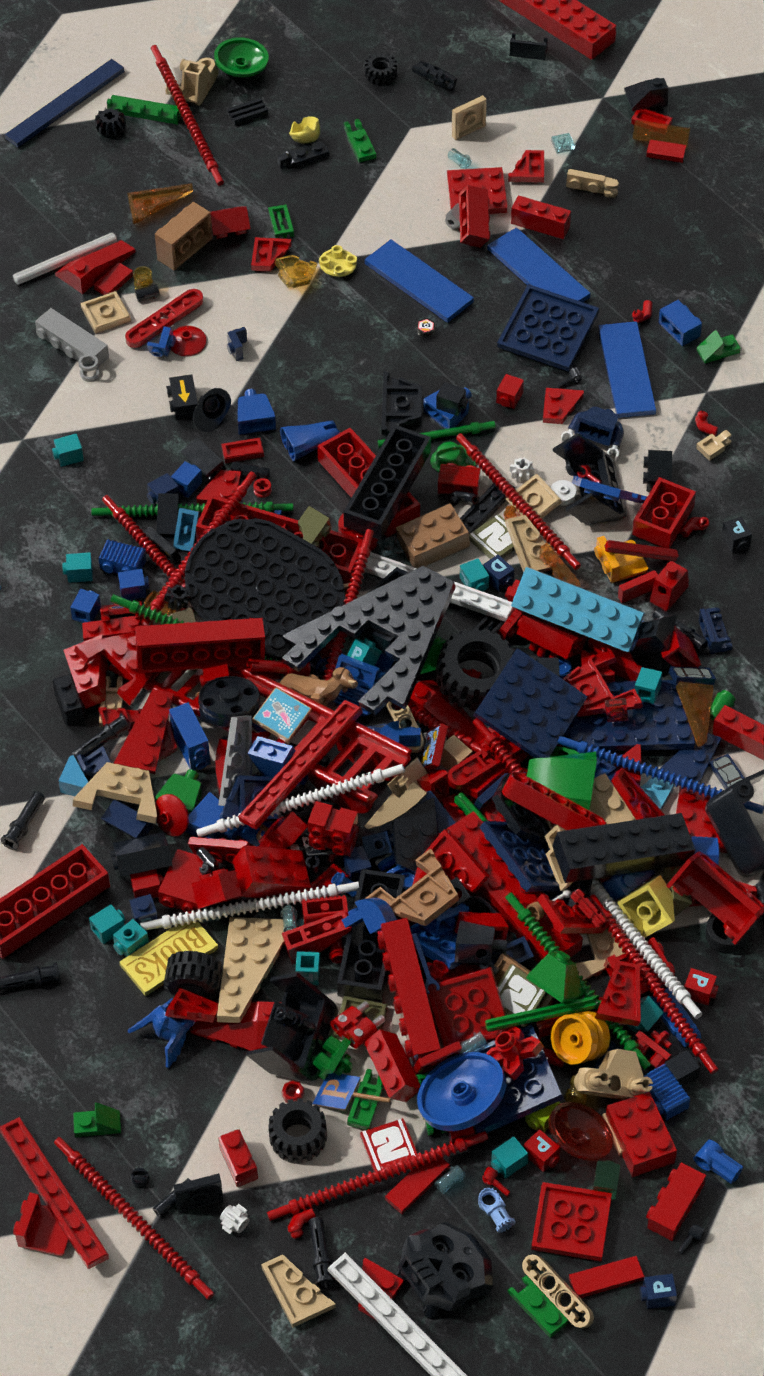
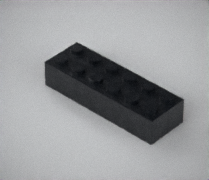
[343,425,431,540]
[552,813,695,883]
[337,869,405,1003]

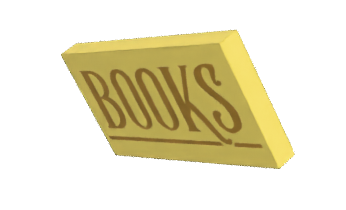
[120,921,218,996]

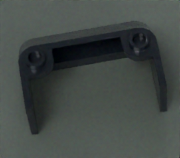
[553,433,626,525]
[705,769,764,877]
[246,972,338,1082]

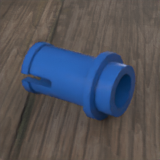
[331,872,357,897]

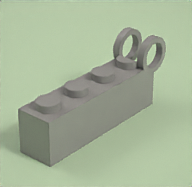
[35,308,109,382]

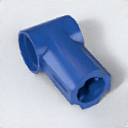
[693,1140,743,1184]

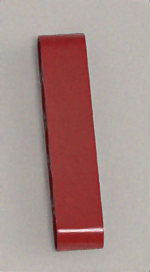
[502,771,606,830]

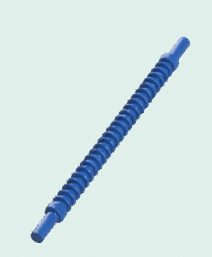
[558,736,764,814]

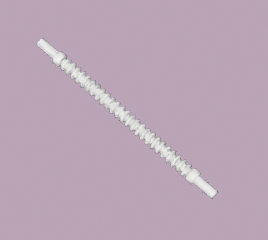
[591,879,702,1019]
[140,882,359,930]

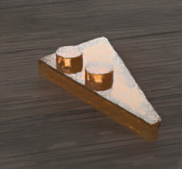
[127,183,193,224]
[676,682,713,747]

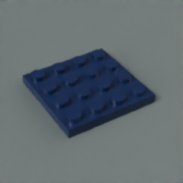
[497,284,599,372]
[473,648,588,758]
[479,821,572,892]
[470,1024,564,1134]

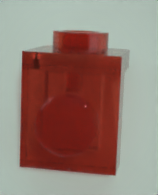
[605,698,629,722]

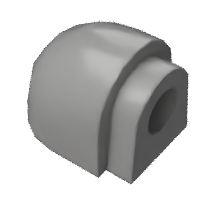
[445,203,460,229]

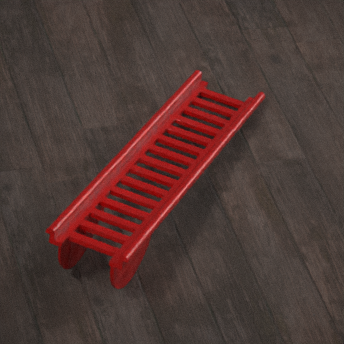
[109,621,412,813]

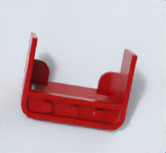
[666,851,764,944]

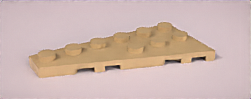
[217,917,296,1023]

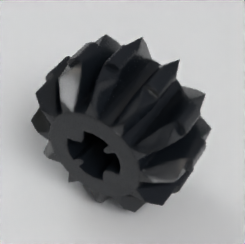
[95,107,126,138]

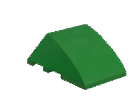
[527,752,597,810]

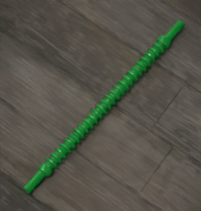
[91,502,294,518]
[110,594,284,676]
[505,892,652,1070]

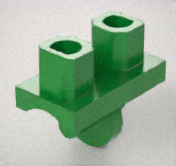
[313,1036,353,1080]

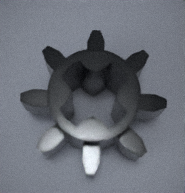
[164,584,191,611]

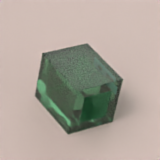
[593,1160,621,1200]

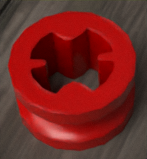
[253,478,272,498]

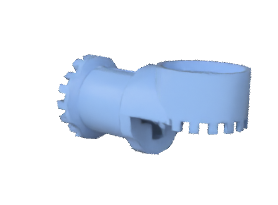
[478,1188,516,1233]

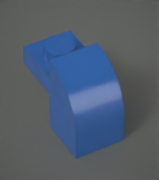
[379,721,421,746]
[342,898,397,934]

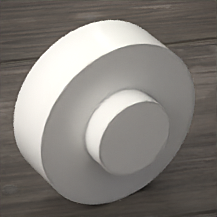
[551,480,576,506]

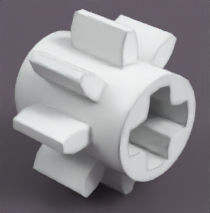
[510,458,535,483]
[220,1204,249,1235]

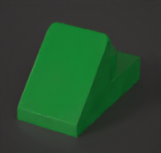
[697,330,741,364]
[73,1103,121,1137]

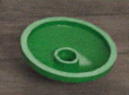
[214,37,269,78]

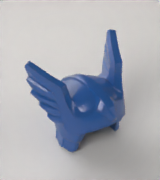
[128,998,196,1068]

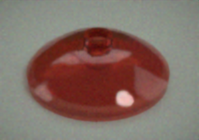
[548,1102,613,1161]

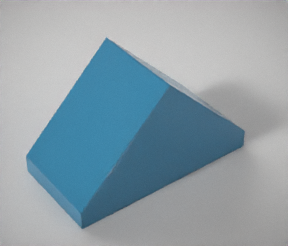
[173,508,200,551]
[59,755,88,796]

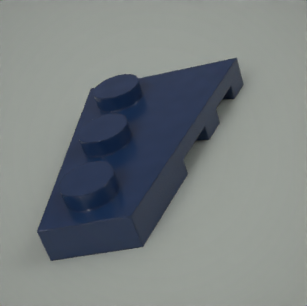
[659,730,721,784]

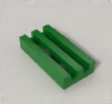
[268,204,294,238]

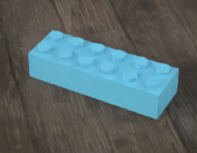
[511,567,645,652]

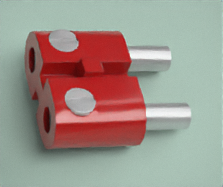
[330,1001,386,1049]

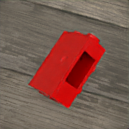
[516,613,588,659]

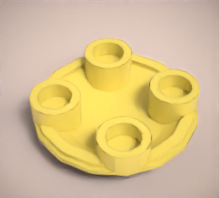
[319,245,357,277]

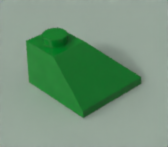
[526,951,583,1003]

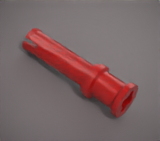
[246,659,311,676]

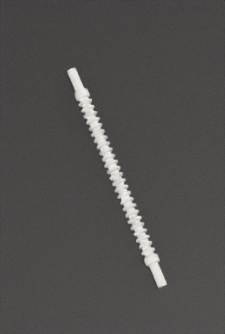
[196,764,405,837]

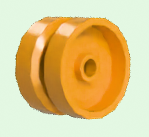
[551,1011,610,1065]

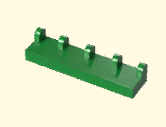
[107,95,182,125]

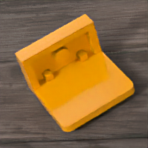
[594,536,648,583]

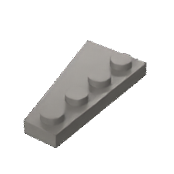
[218,716,252,806]

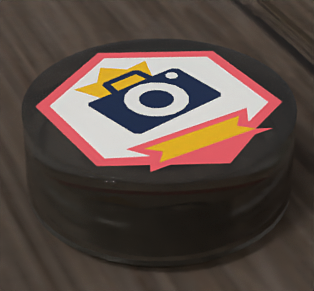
[416,318,436,337]

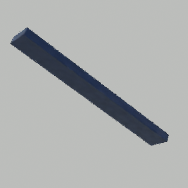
[5,59,125,148]

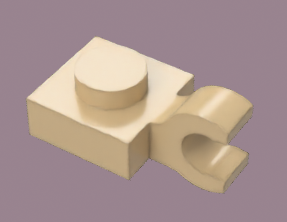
[696,430,732,461]

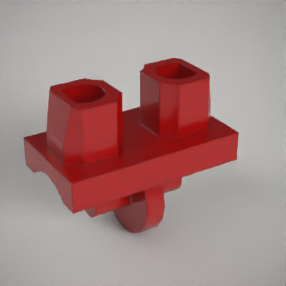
[635,1030,672,1069]

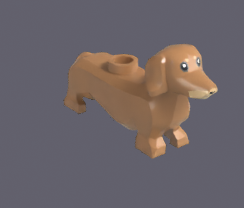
[280,667,358,707]

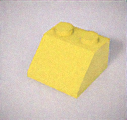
[617,875,675,938]

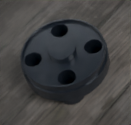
[198,676,261,728]

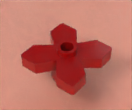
[486,1026,544,1080]

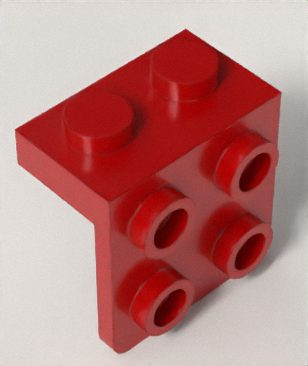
[13,1192,69,1256]

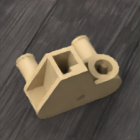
[165,58,219,106]
[574,1049,653,1100]

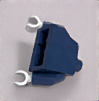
[561,407,624,462]

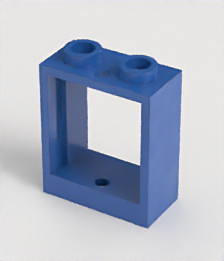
[169,702,211,770]

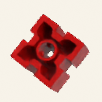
[307,801,359,857]

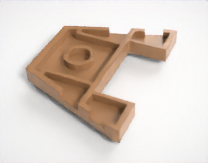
[365,849,459,926]

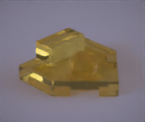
[275,255,318,288]

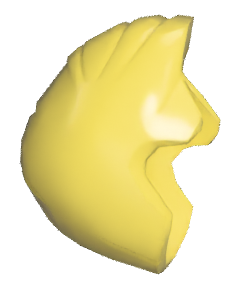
[289,117,320,144]

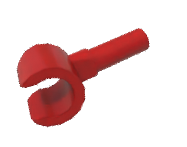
[577,465,601,483]
[482,1167,510,1196]

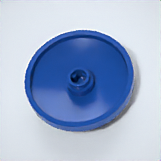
[417,1052,506,1131]

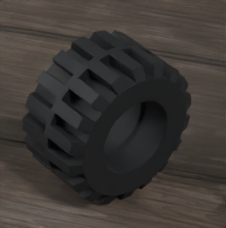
[164,951,223,1000]
[268,1098,327,1163]

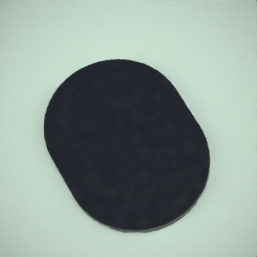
[185,518,345,658]

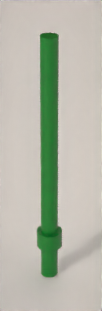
[377,421,496,448]

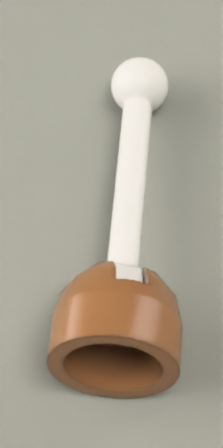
[527,889,571,921]

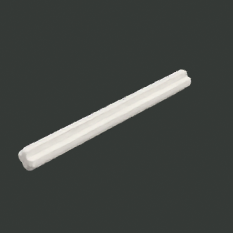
[13,233,117,285]

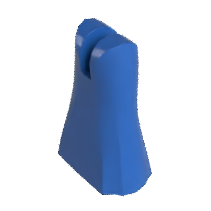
[280,420,340,462]

